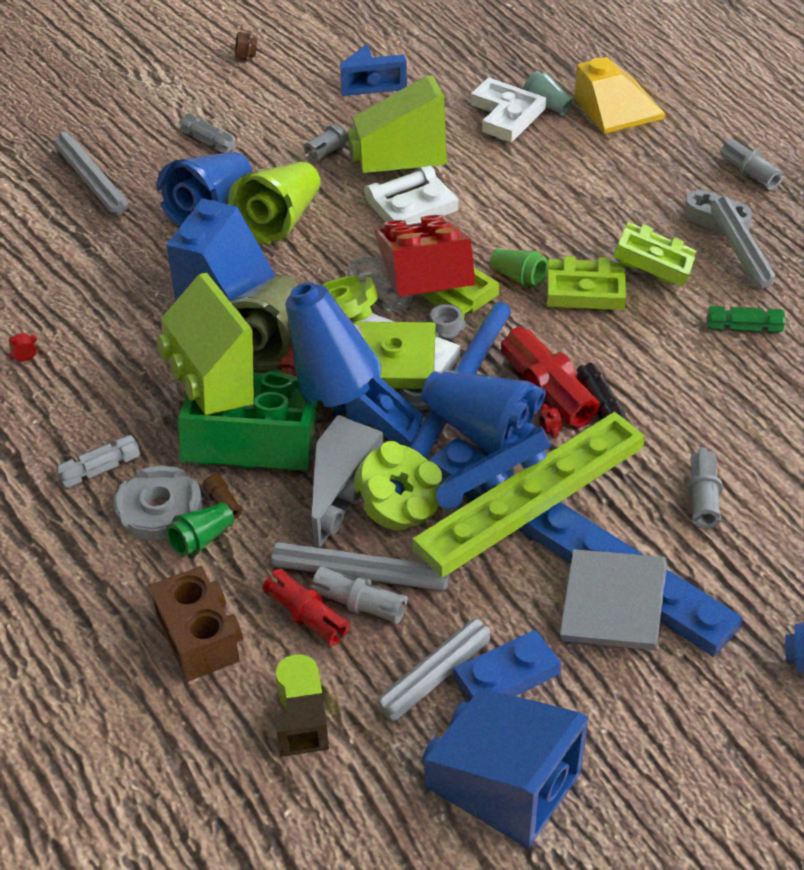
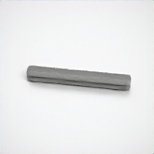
[53,132,129,216]
[271,542,450,591]

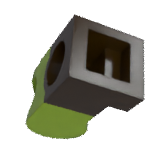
[275,654,329,757]

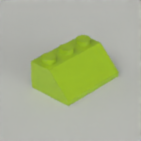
[157,273,254,415]

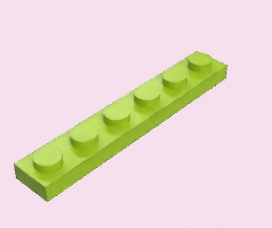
[413,412,645,578]

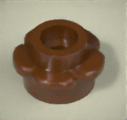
[235,30,257,62]

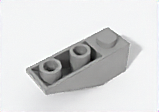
[311,415,383,548]

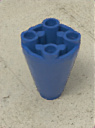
[421,371,546,455]

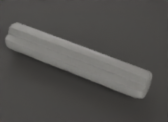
[711,196,775,290]
[377,618,491,721]

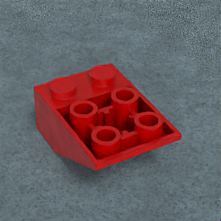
[374,215,475,297]

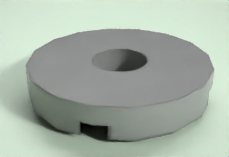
[114,465,203,541]

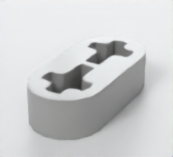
[684,190,753,234]

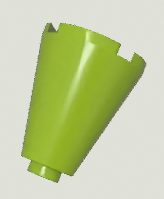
[228,162,321,244]

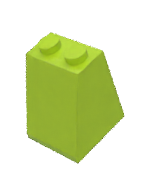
[348,75,447,173]

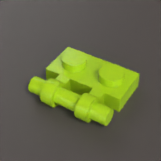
[612,221,697,287]
[547,256,626,310]

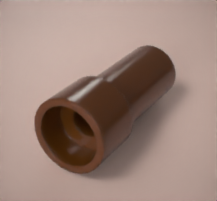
[202,474,242,519]

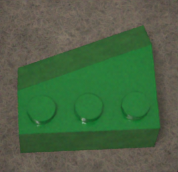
[178,371,317,471]

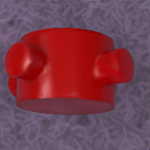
[8,333,38,362]
[538,404,562,438]

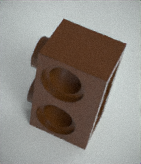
[149,566,243,682]

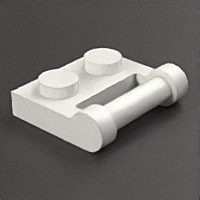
[364,166,458,225]

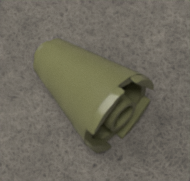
[230,275,299,372]

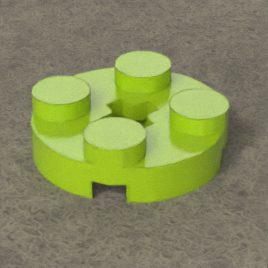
[322,275,378,322]
[354,441,442,531]

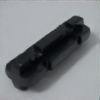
[576,362,626,420]

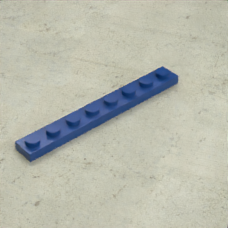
[429,437,743,657]

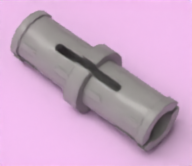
[311,566,407,624]

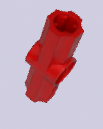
[500,326,600,429]

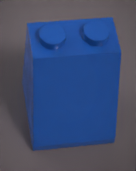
[166,199,275,302]
[422,688,589,849]

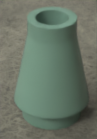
[523,71,574,116]

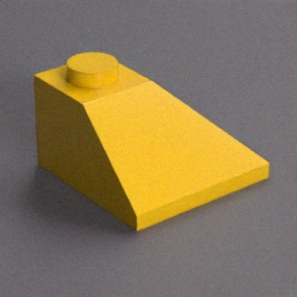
[574,57,665,134]

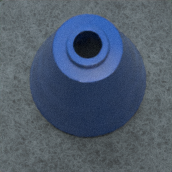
[156,152,252,227]
[285,282,381,407]

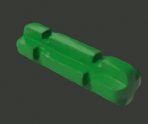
[706,306,785,333]

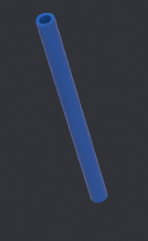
[390,302,511,495]

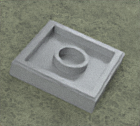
[560,549,667,651]

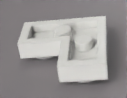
[471,77,546,142]

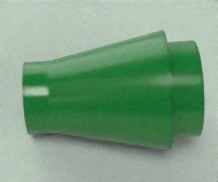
[166,502,234,557]

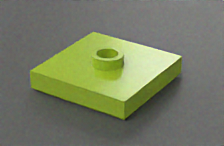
[355,321,436,389]

